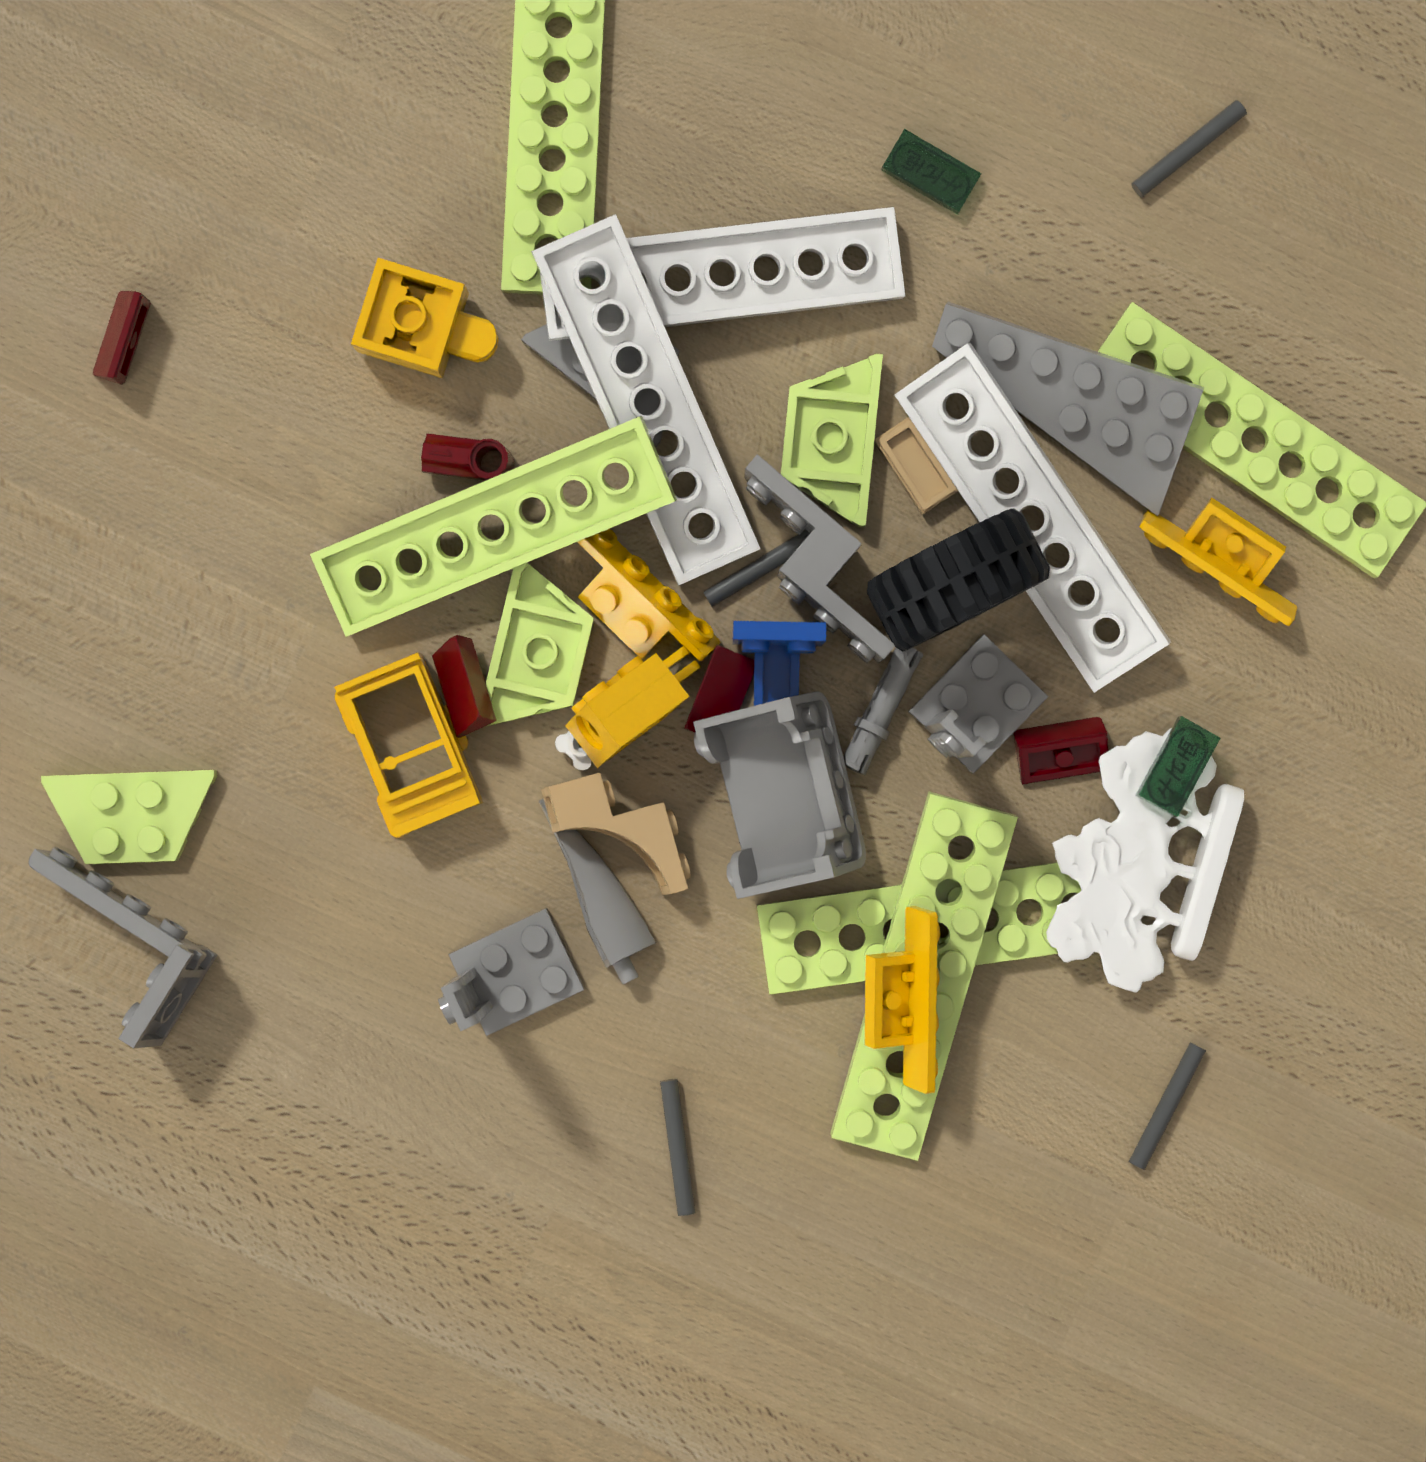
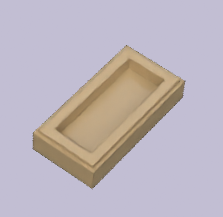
[874,417,959,515]

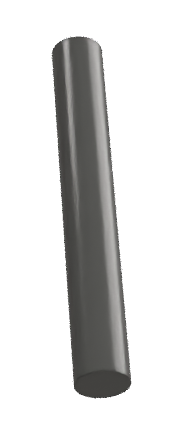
[1131,100,1247,197]
[703,530,810,607]
[1128,1042,1206,1170]
[660,1079,696,1216]

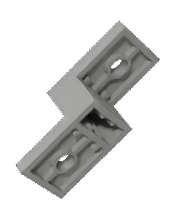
[744,454,895,663]

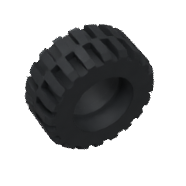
[867,508,1050,652]

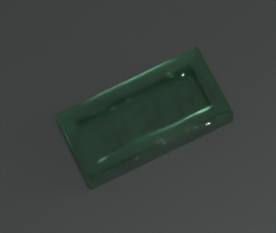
[881,129,982,215]
[1136,716,1221,817]

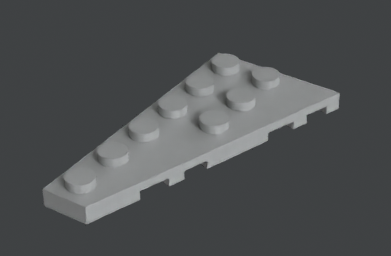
[932,302,1204,516]

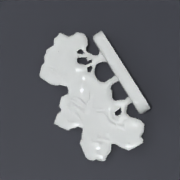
[1046,727,1244,993]

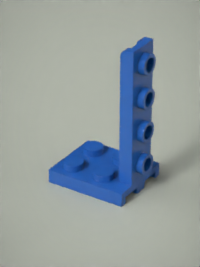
[732,621,826,706]

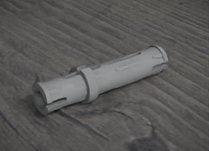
[843,648,923,775]

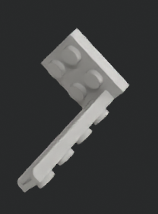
[908,634,1048,774]
[29,847,217,1049]
[438,908,585,1036]

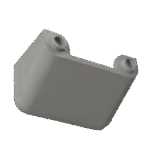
[693,691,866,899]

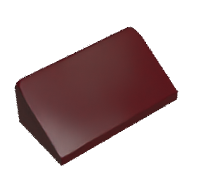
[93,291,151,385]
[432,635,497,738]
[684,645,754,733]
[1013,717,1109,785]

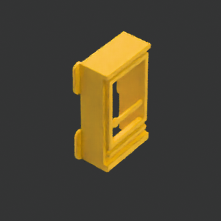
[334,652,483,838]

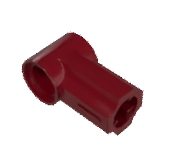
[421,433,514,481]

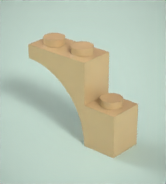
[541,773,690,895]

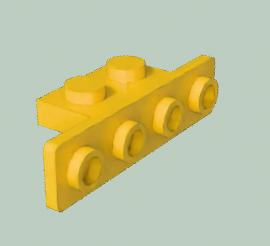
[1139,497,1297,626]
[577,528,721,661]
[865,906,940,1094]

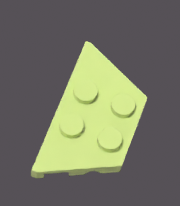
[781,354,883,528]
[485,563,594,727]
[41,770,217,864]

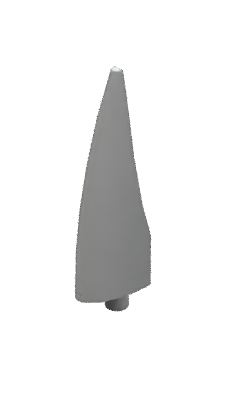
[539,799,656,984]

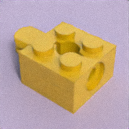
[351,258,499,378]
[565,646,701,768]

